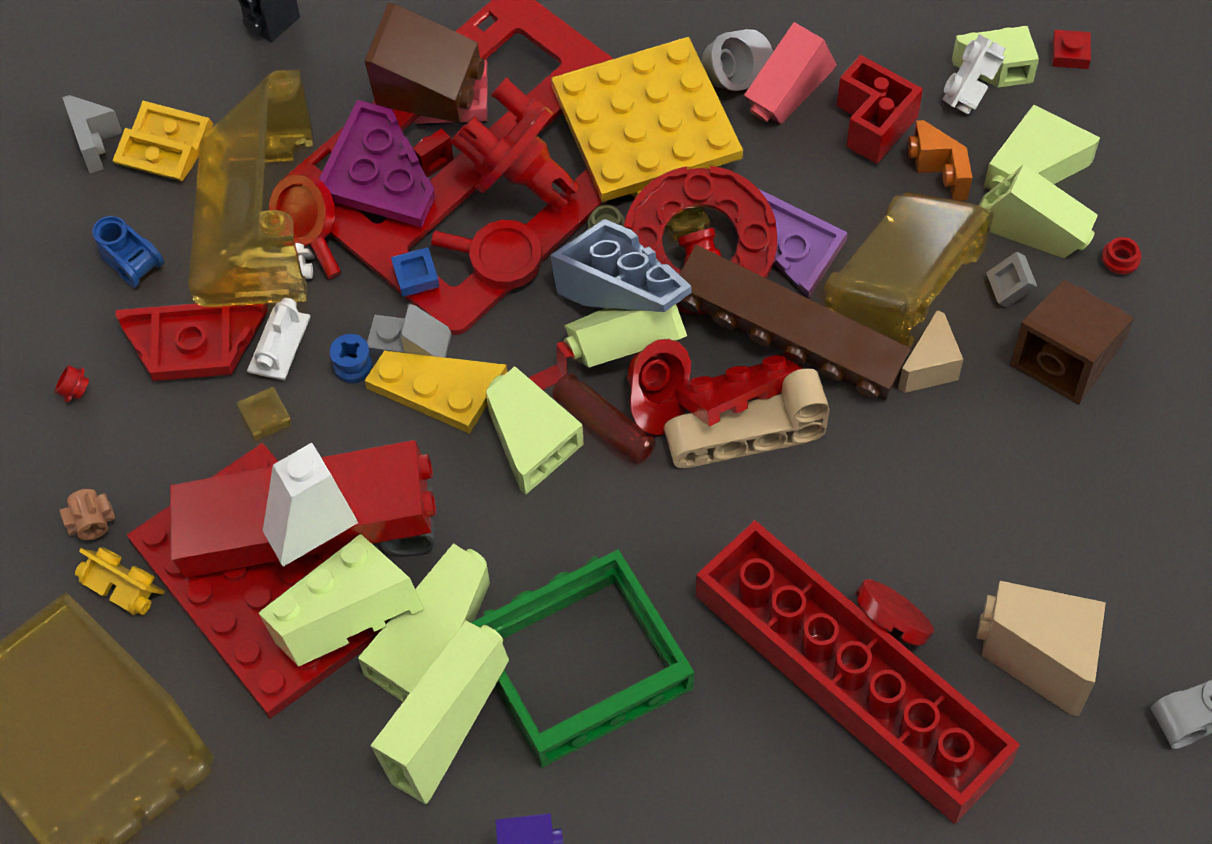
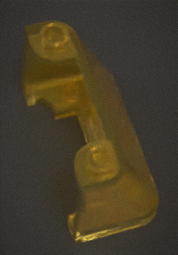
[823,192,993,347]

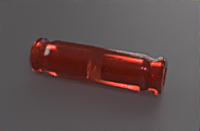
[552,373,656,464]

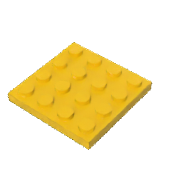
[551,37,743,202]

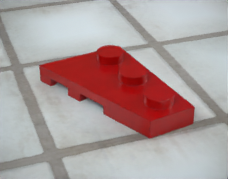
[676,355,802,427]

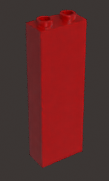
[170,440,436,578]

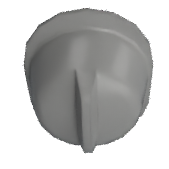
[702,29,773,91]

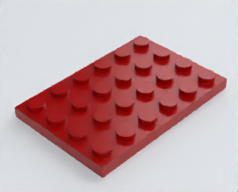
[127,443,391,719]

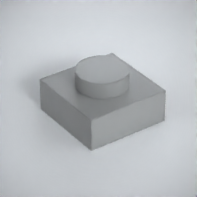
[986,252,1038,308]

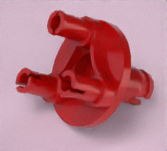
[449,77,580,212]

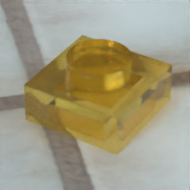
[667,206,710,241]
[237,386,292,441]

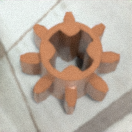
[59,489,115,540]

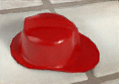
[628,339,691,435]

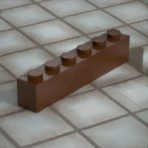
[678,245,911,400]

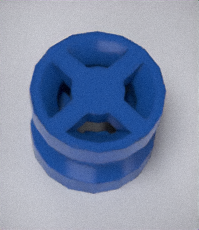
[330,334,373,384]

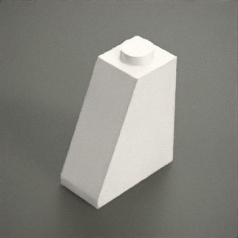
[263,443,358,566]

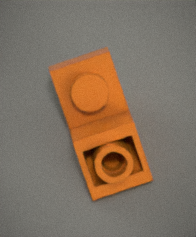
[907,120,973,201]

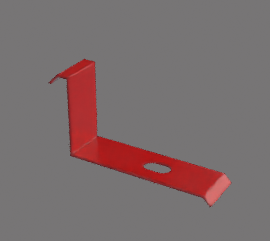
[528,341,575,390]

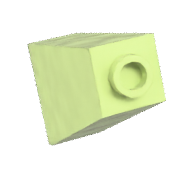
[358,543,490,702]
[370,620,509,805]

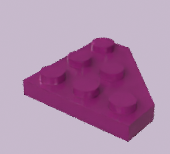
[319,100,435,227]

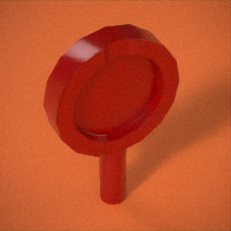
[269,175,342,279]
[431,220,542,290]

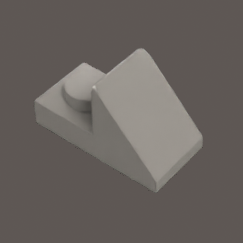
[62,95,122,174]
[367,304,452,358]

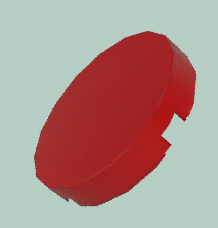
[855,579,934,646]

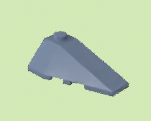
[550,219,692,312]

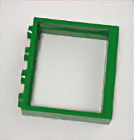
[471,549,694,768]

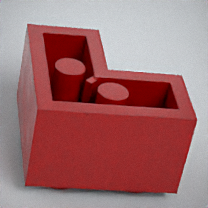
[837,55,923,164]

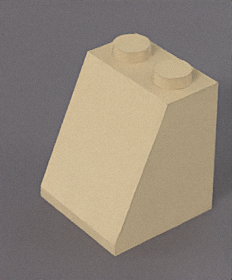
[976,581,1106,717]

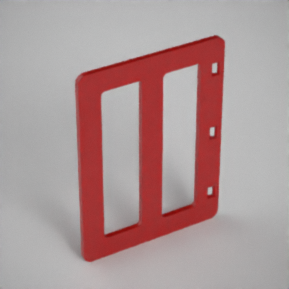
[284,0,613,335]

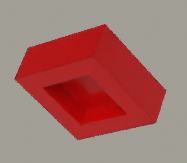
[1052,30,1091,69]
[412,128,454,177]

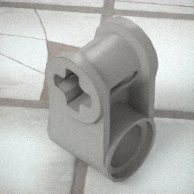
[1151,680,1212,749]

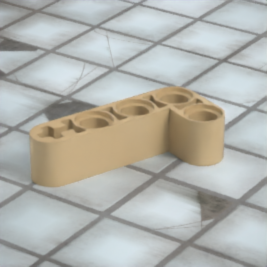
[664,368,830,468]

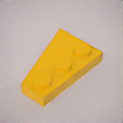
[364,351,507,434]

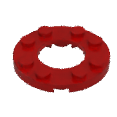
[624,166,777,314]

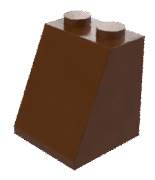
[365,3,485,123]
[1010,280,1134,405]

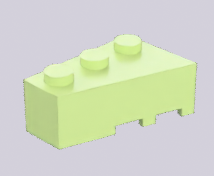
[259,534,424,666]

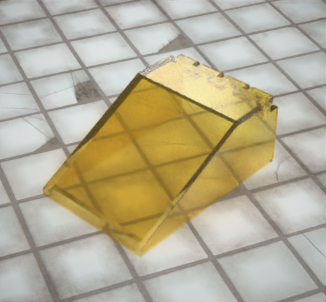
[0,592,214,844]

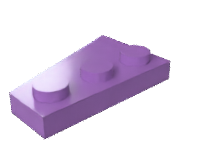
[759,189,847,299]

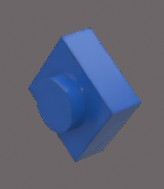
[391,247,440,297]

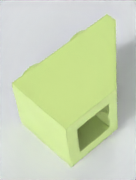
[952,26,1039,88]

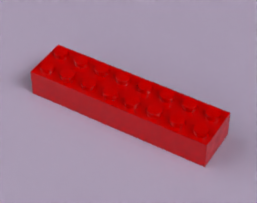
[695,520,1020,824]

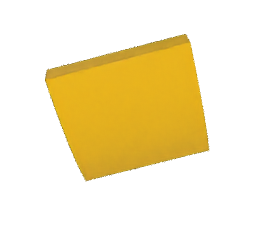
[112,101,214,182]

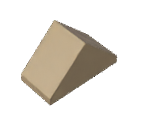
[898,310,963,393]

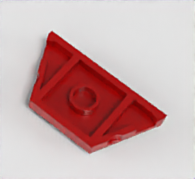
[115,298,268,381]

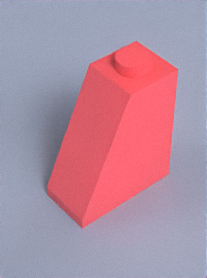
[744,22,837,125]

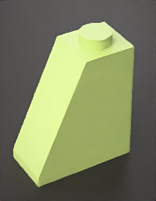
[984,105,1100,190]
[971,164,1098,258]
[564,304,687,367]
[486,367,584,495]

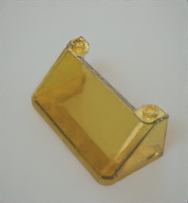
[188,69,313,307]

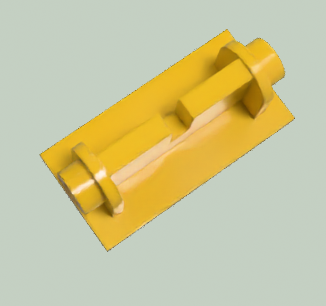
[75,547,165,615]

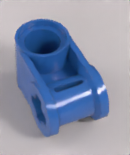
[92,216,165,288]

